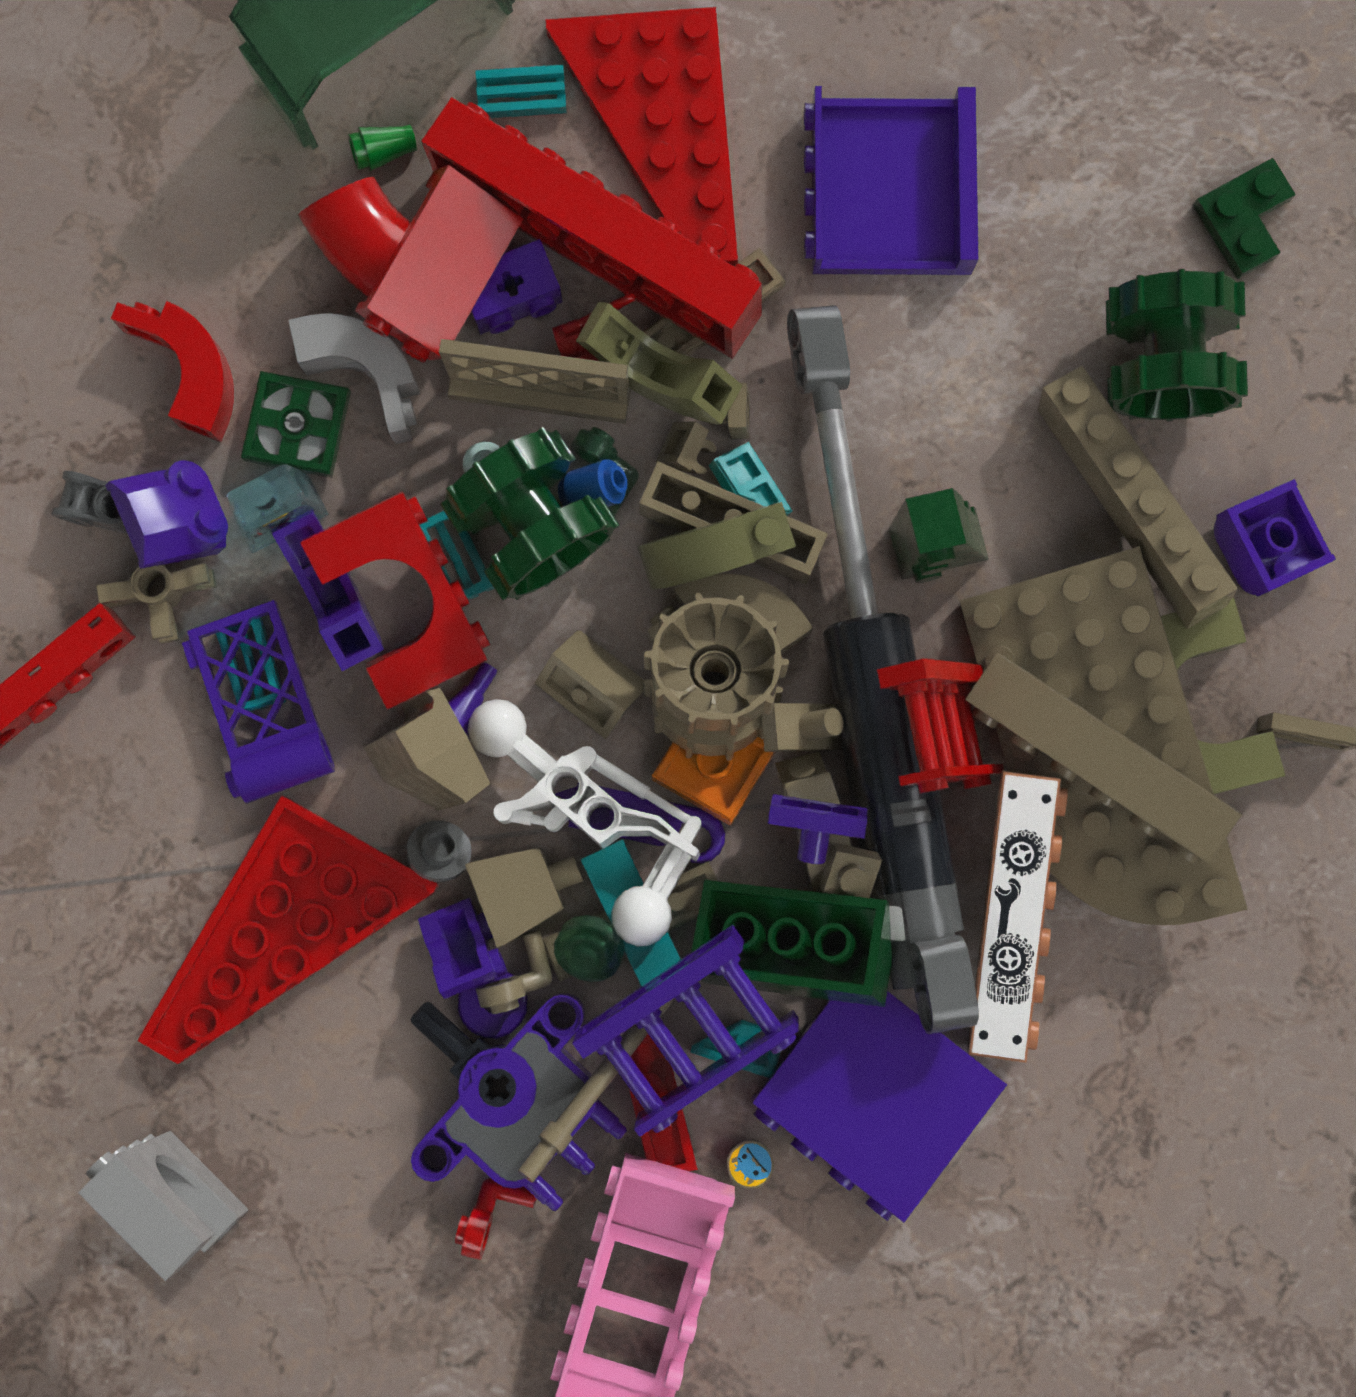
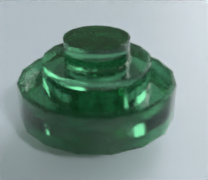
[554,915,625,982]

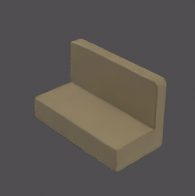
[535,630,644,739]

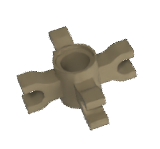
[96,564,217,644]

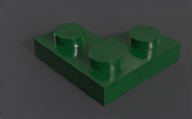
[1193,158,1296,279]

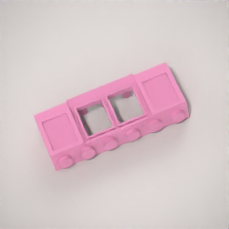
[545,1153,735,1397]

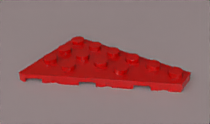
[545,7,738,266]
[137,795,440,1064]

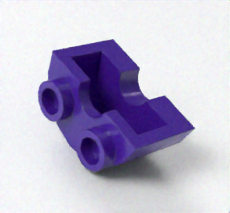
[418,898,508,999]

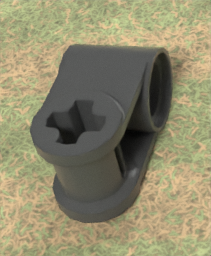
[51,471,128,534]

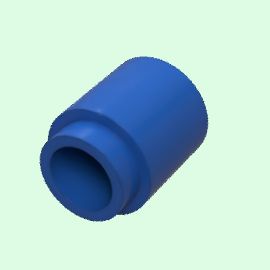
[558,459,628,507]

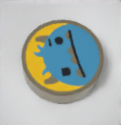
[726,1139,774,1189]

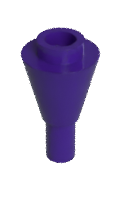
[448,662,498,741]

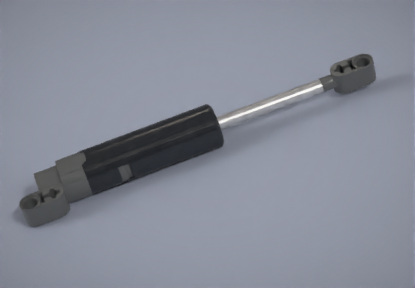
[787,305,979,1034]

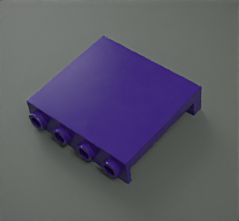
[804,86,979,275]
[750,991,1007,1223]

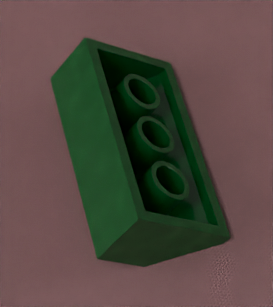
[691,880,892,1007]

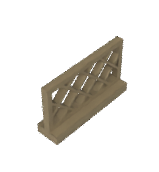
[439,339,631,424]

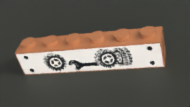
[968,770,1068,1063]

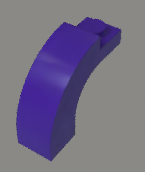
[271,509,384,671]

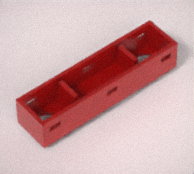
[0,603,136,749]

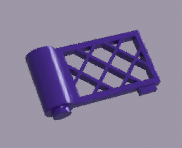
[182,600,335,804]

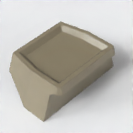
[363,688,490,811]

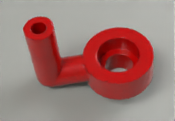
[455,1178,536,1260]

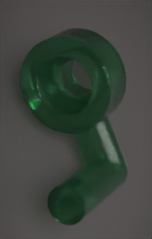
[570,427,639,517]

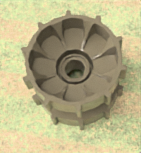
[644,593,789,761]

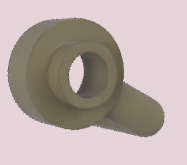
[476,930,552,1014]

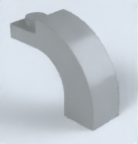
[288,313,420,444]

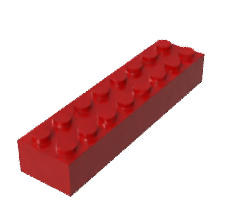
[421,97,762,359]

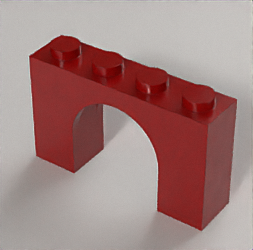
[300,491,491,710]

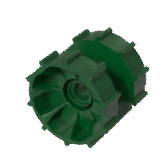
[1105,269,1248,422]
[440,427,620,601]

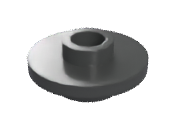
[406,820,472,882]

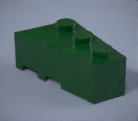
[889,488,989,583]

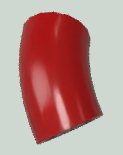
[298,177,411,297]

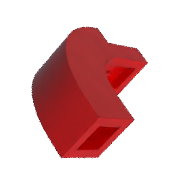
[111,301,234,442]

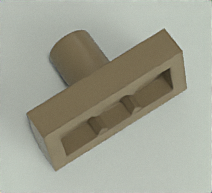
[761,703,844,752]

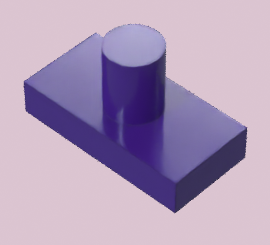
[768,794,867,864]

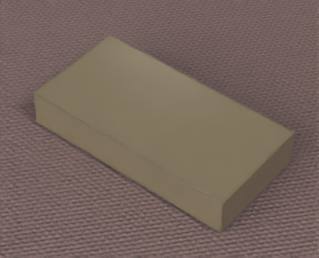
[1256,712,1356,751]

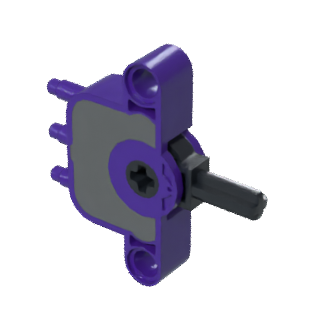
[411,993,627,1211]

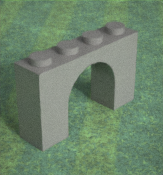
[78,1131,249,1281]

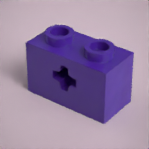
[471,239,563,335]

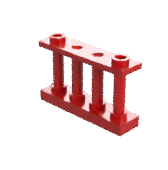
[877,658,1004,793]

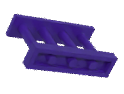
[572,925,799,1137]

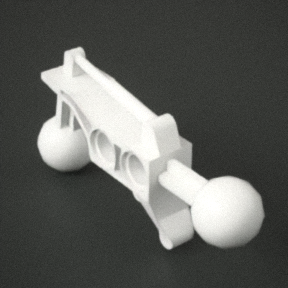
[468,699,702,946]

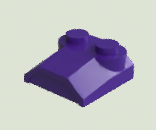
[105,460,228,569]
[1214,479,1336,597]

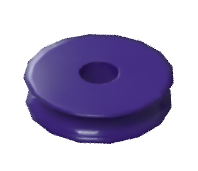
[458,971,528,1039]

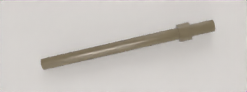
[518,947,692,1183]

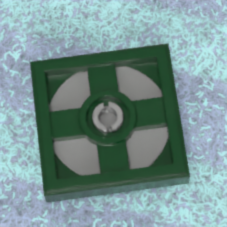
[241,371,351,478]

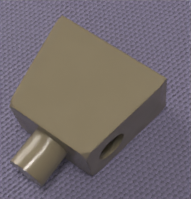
[465,848,584,948]

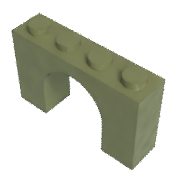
[1161,598,1286,794]

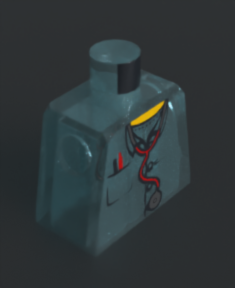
[226,464,329,553]

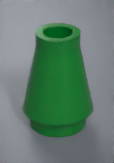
[348,124,417,172]

